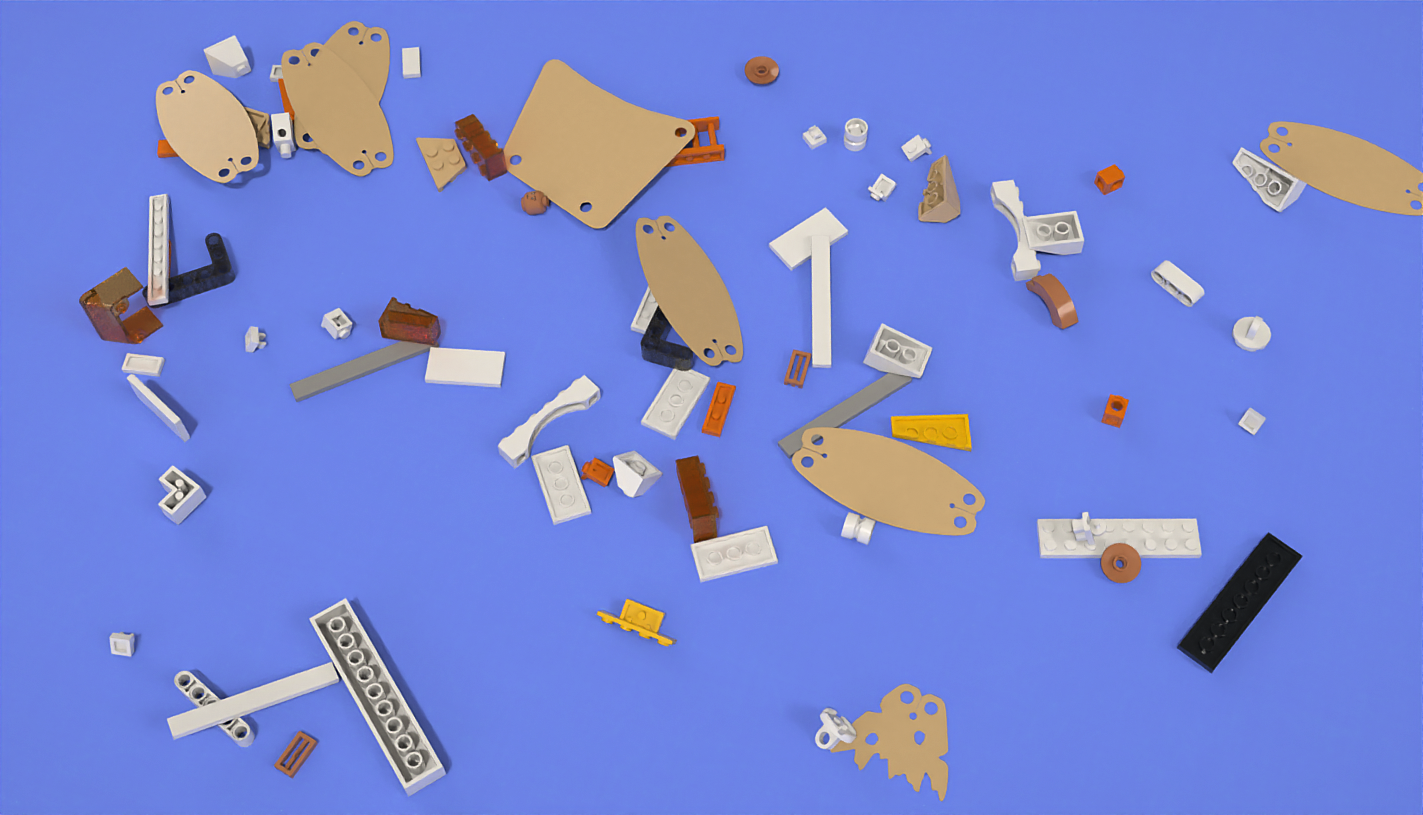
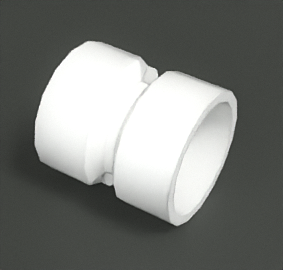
[844,118,868,151]
[841,512,876,545]

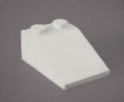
[1022,211,1084,255]
[863,323,933,378]

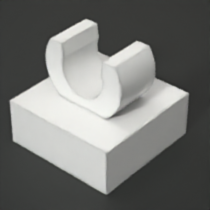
[802,125,827,149]
[245,326,266,353]
[1238,407,1266,435]
[109,632,135,657]

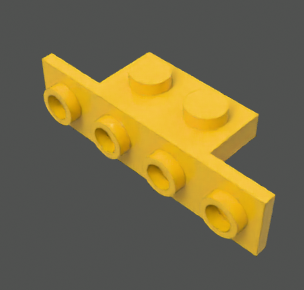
[597,599,677,647]

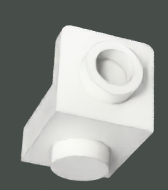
[901,135,932,162]
[868,173,897,202]

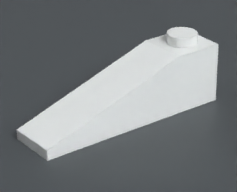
[1232,147,1307,212]

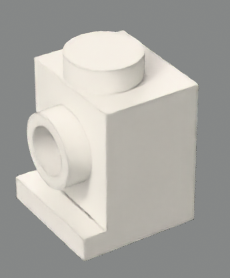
[321,308,353,339]

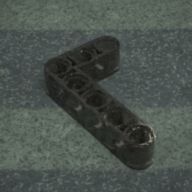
[142,233,235,308]
[640,305,693,371]

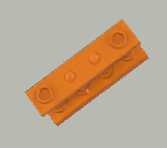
[665,116,724,167]

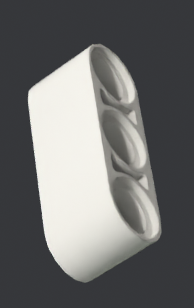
[1151,260,1205,307]

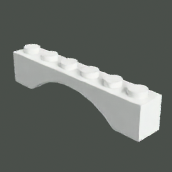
[990,180,1041,281]
[498,375,601,469]

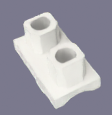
[1072,512,1107,545]

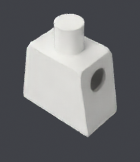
[271,112,296,158]

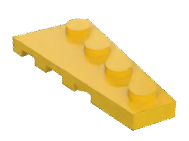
[890,414,972,452]

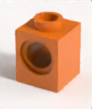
[1094,164,1125,195]
[1101,394,1129,428]

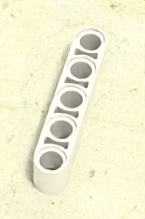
[174,671,255,747]

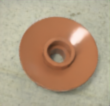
[745,56,779,84]
[1101,543,1141,583]

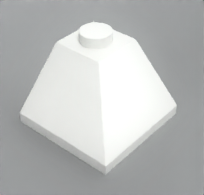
[203,35,251,78]
[613,450,663,498]

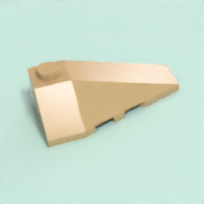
[918,155,960,223]

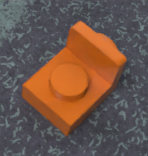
[581,458,615,487]

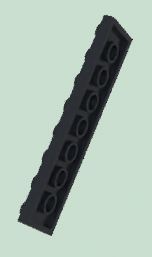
[1177,532,1302,674]

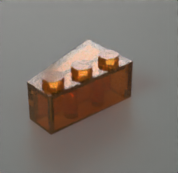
[378,297,441,346]

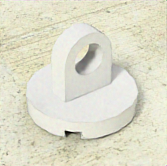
[1232,316,1271,352]
[815,708,857,750]

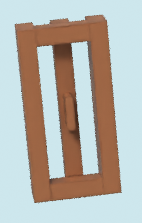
[784,349,812,389]
[274,731,318,779]

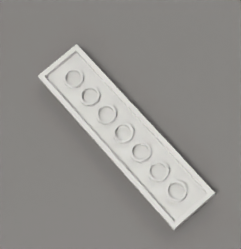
[1036,519,1202,558]

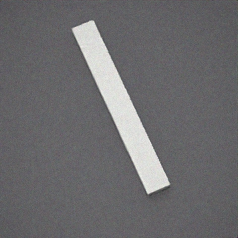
[148,194,169,306]
[811,235,831,368]
[167,662,339,740]

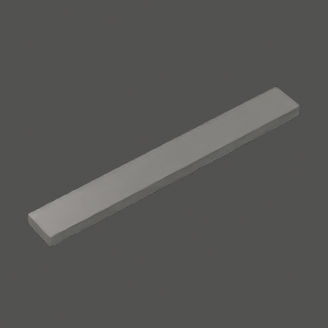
[289,329,439,402]
[778,373,912,459]

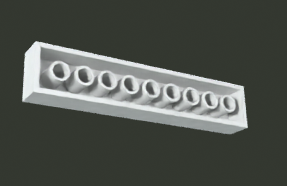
[309,598,446,797]

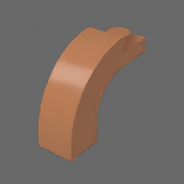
[1026,273,1079,329]

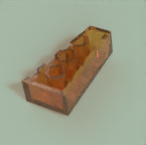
[454,114,507,181]
[675,455,719,543]

